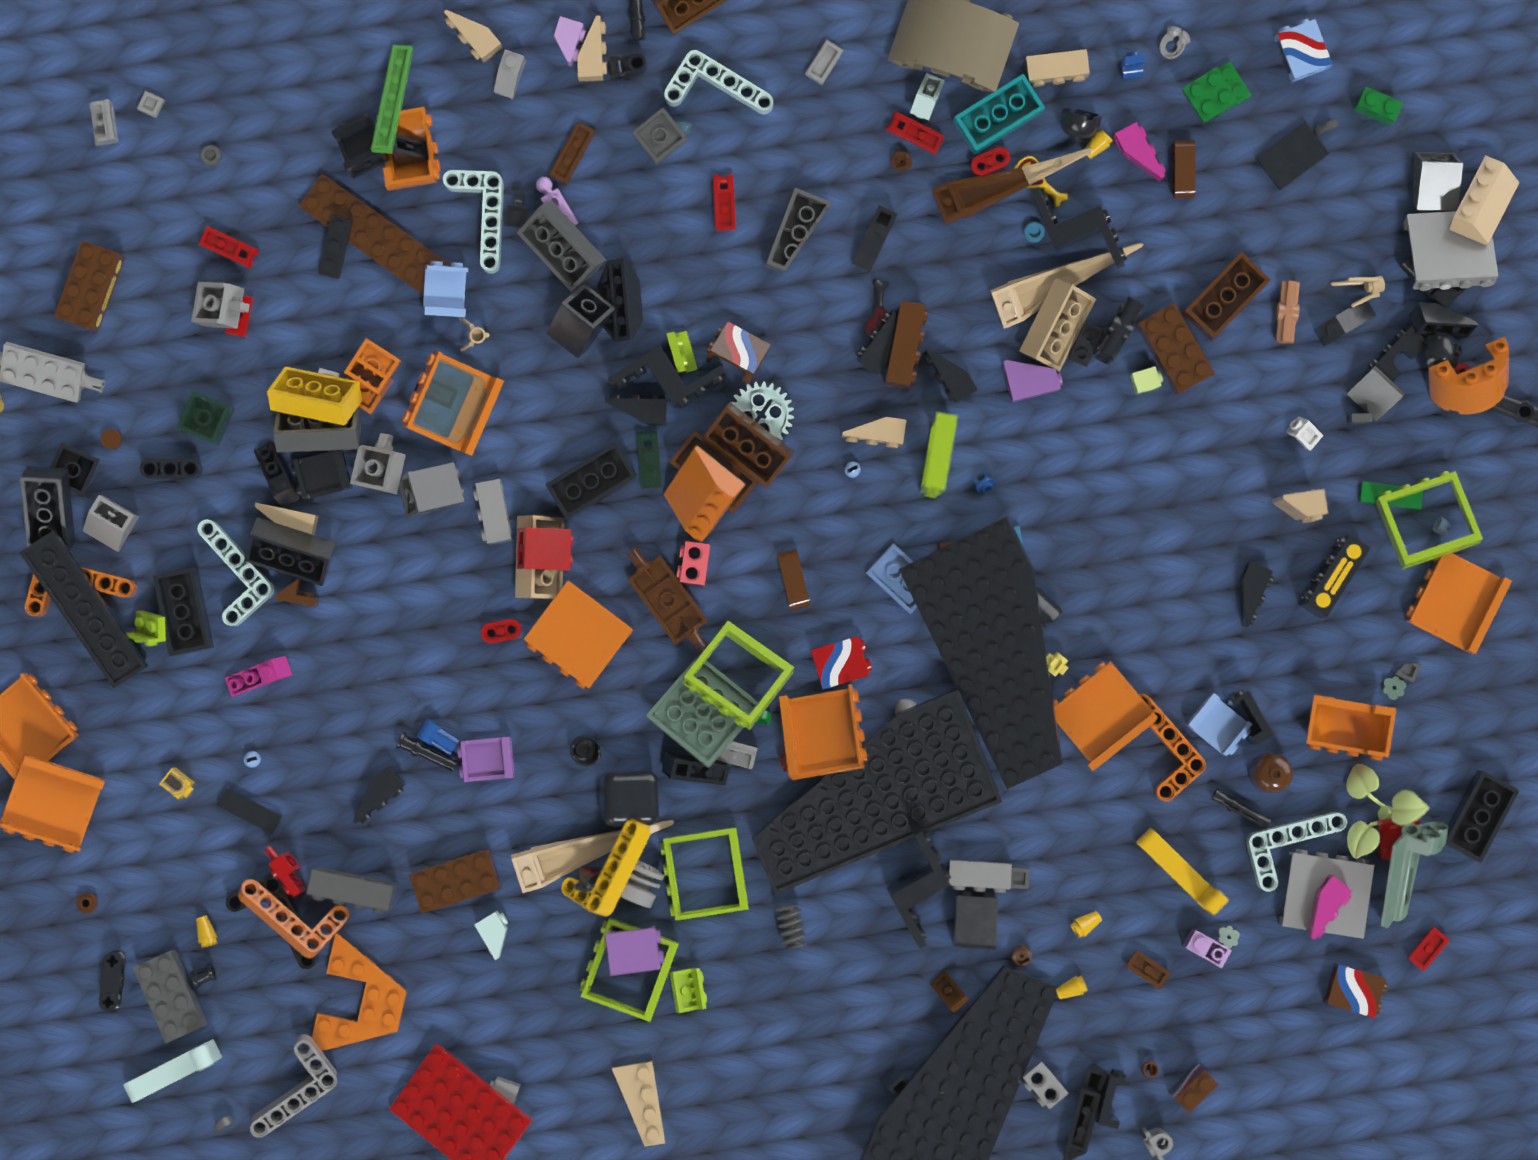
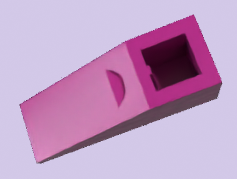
[1113,122,1166,181]
[225,656,292,697]
[1307,874,1352,940]

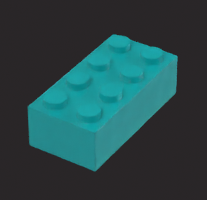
[953,74,1045,155]

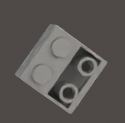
[83,495,139,552]

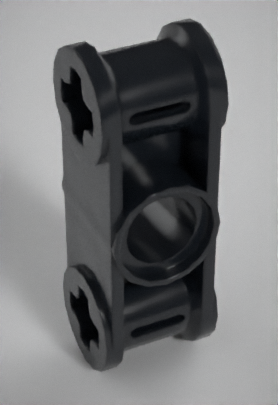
[99,950,126,1012]

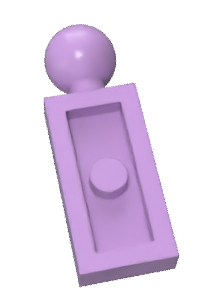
[536,177,579,226]

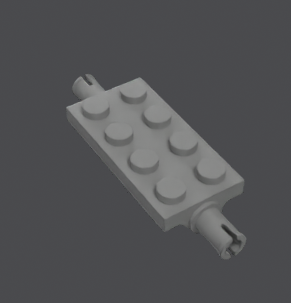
[0,342,105,403]

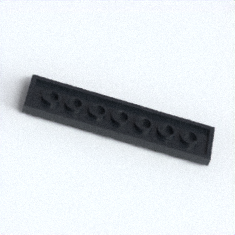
[19,530,148,688]

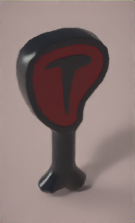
[863,278,889,337]
[574,867,603,892]

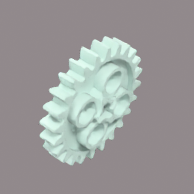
[731,381,794,440]

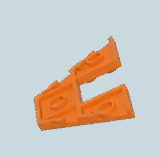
[312,933,407,1051]

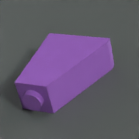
[1002,360,1063,403]

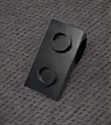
[1068,321,1104,367]

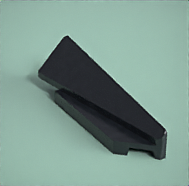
[1063,1063,1109,1160]

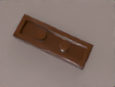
[549,122,596,185]

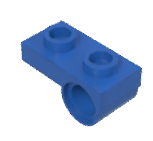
[1119,51,1146,80]

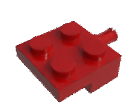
[1377,818,1420,860]
[264,846,306,897]

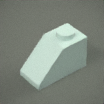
[910,73,945,120]
[474,910,508,960]

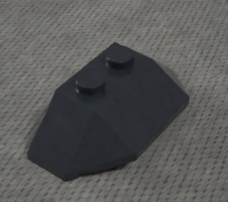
[597,258,643,342]

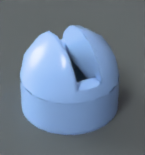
[844,461,861,478]
[1433,517,1451,535]
[244,751,261,768]

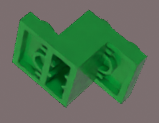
[1182,62,1252,124]

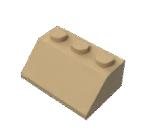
[1272,489,1328,523]

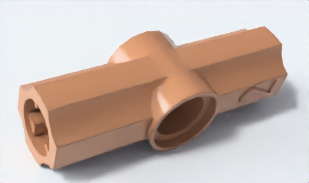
[1275,281,1300,344]

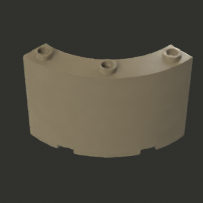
[887,0,1019,92]

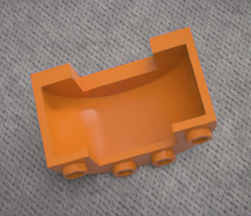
[376,107,441,191]
[1429,337,1509,414]
[1306,695,1396,761]

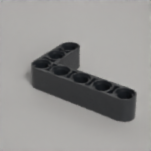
[225,875,319,969]

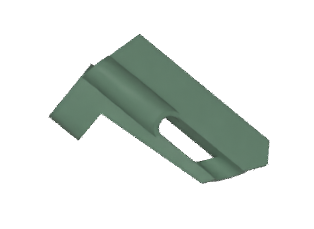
[1381,822,1448,928]

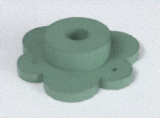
[1383,676,1406,700]
[1218,926,1240,949]

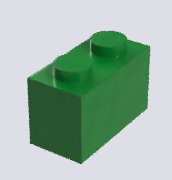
[1353,87,1403,126]

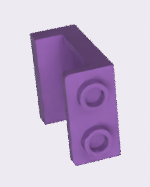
[457,736,515,782]
[605,926,664,975]

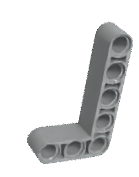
[250,1034,337,1137]

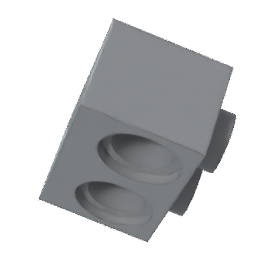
[1022,1059,1068,1109]

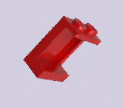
[517,527,573,571]

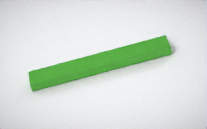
[371,45,413,154]

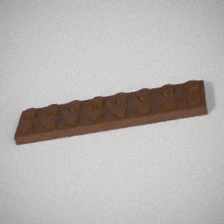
[298,174,451,296]

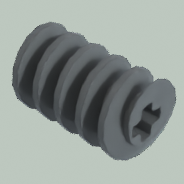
[775,904,807,949]

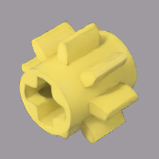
[1047,651,1068,677]

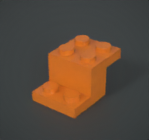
[344,338,401,415]

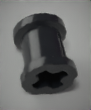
[190,963,217,988]

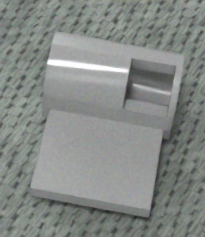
[1141,1127,1173,1160]

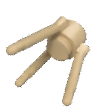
[1331,276,1385,307]
[459,317,490,351]

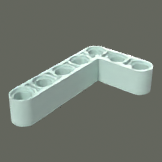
[664,50,773,114]
[443,170,504,274]
[198,519,274,626]
[1246,812,1347,892]
[123,1039,222,1103]

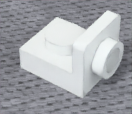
[1286,417,1323,451]

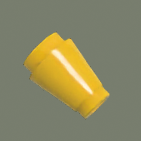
[1085,129,1113,159]
[1070,911,1102,938]
[195,916,218,948]
[1056,976,1088,1000]

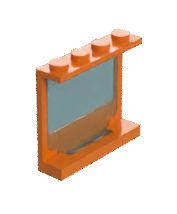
[401,350,504,456]

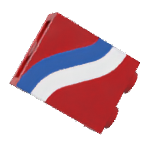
[811,636,872,690]

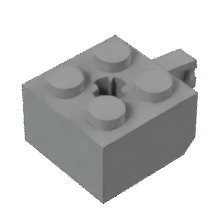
[191,282,250,329]
[350,433,406,494]

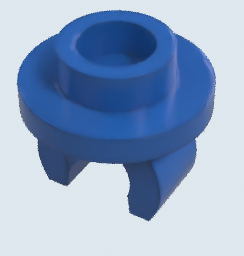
[973,471,995,494]

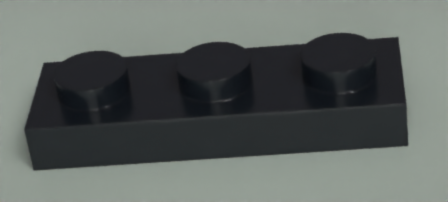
[318,214,353,279]

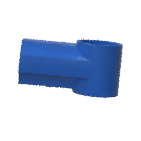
[416,718,460,755]

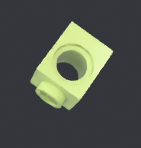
[1130,366,1163,395]

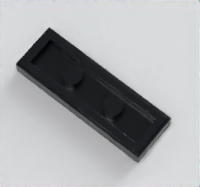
[218,788,282,834]

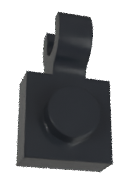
[504,192,528,229]

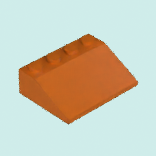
[664,446,745,543]

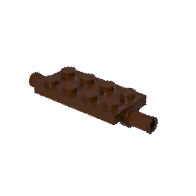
[626,547,708,654]

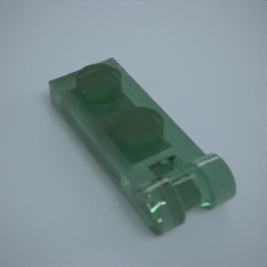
[637,431,662,489]

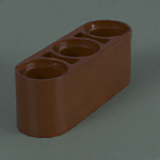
[1173,140,1195,199]
[777,549,810,611]

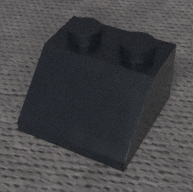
[50,442,100,497]

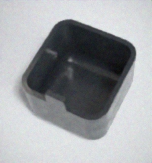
[598,771,659,826]

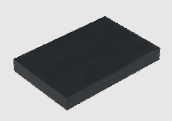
[1255,122,1329,191]

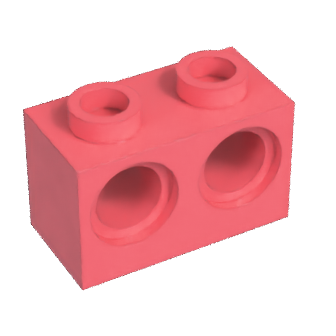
[677,541,710,586]

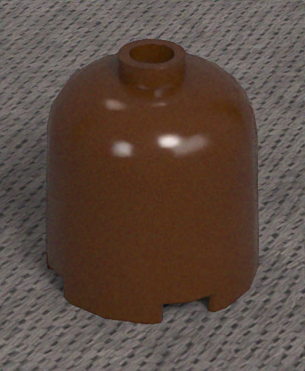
[1248,752,1293,793]

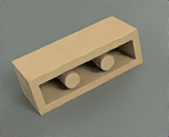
[1024,49,1090,87]

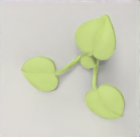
[1346,764,1429,859]

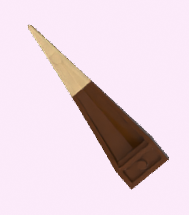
[931,148,1092,225]

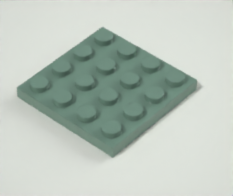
[646,655,759,768]

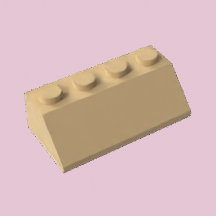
[1449,155,1519,246]
[1019,278,1096,372]
[515,515,564,599]

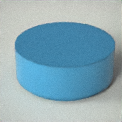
[1024,222,1045,243]

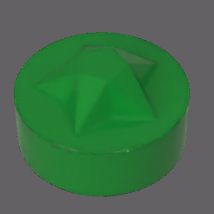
[756,710,772,724]

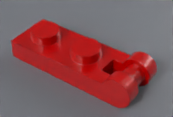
[885,111,945,155]
[713,174,736,231]
[199,226,259,269]

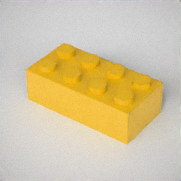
[267,367,362,425]

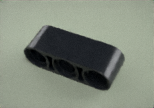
[139,459,203,479]

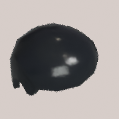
[570,735,601,767]

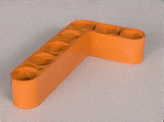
[25,567,137,617]
[1139,694,1206,801]
[238,879,349,958]

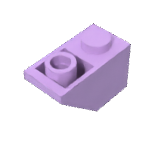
[554,16,587,66]
[1182,928,1232,968]

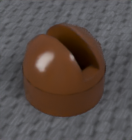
[1141,1061,1159,1078]

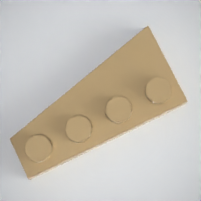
[612,1061,665,1147]

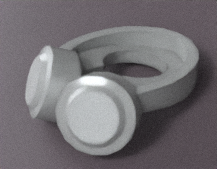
[1160,26,1190,59]

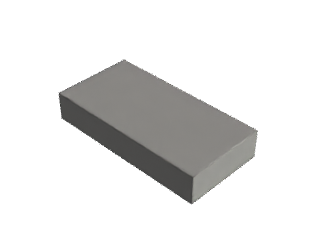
[805,40,844,85]

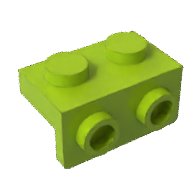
[669,968,707,1013]

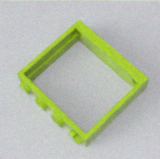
[920,413,958,498]
[1375,471,1483,570]
[684,621,794,730]
[660,827,749,921]
[579,917,679,1022]

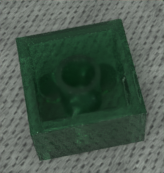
[177,391,235,446]

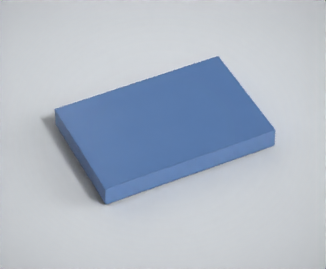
[866,543,917,614]

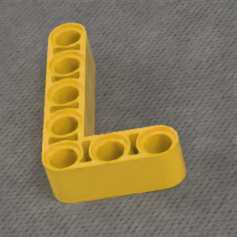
[561,819,651,916]
[1136,827,1229,915]

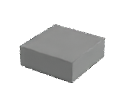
[137,91,165,119]

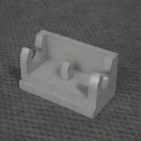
[89,99,119,146]
[717,741,758,769]

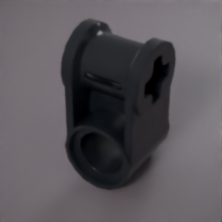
[607,53,647,80]

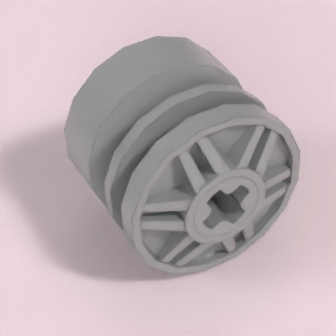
[621,861,665,908]

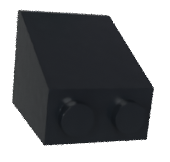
[546,283,616,358]
[952,891,998,950]

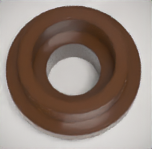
[76,893,98,913]

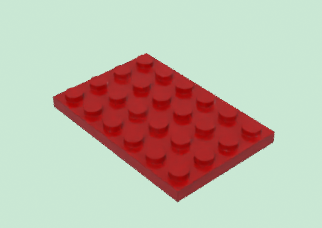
[389,1043,533,1160]

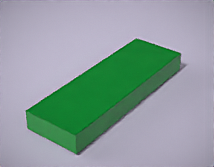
[1359,481,1423,510]

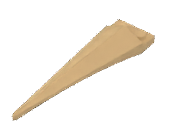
[990,243,1144,329]
[511,820,674,893]

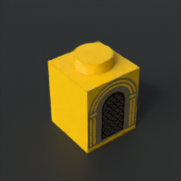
[159,768,195,799]

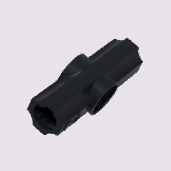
[1491,396,1538,428]

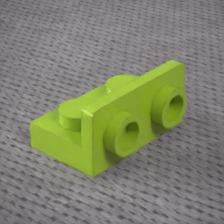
[667,331,697,375]
[126,610,166,646]

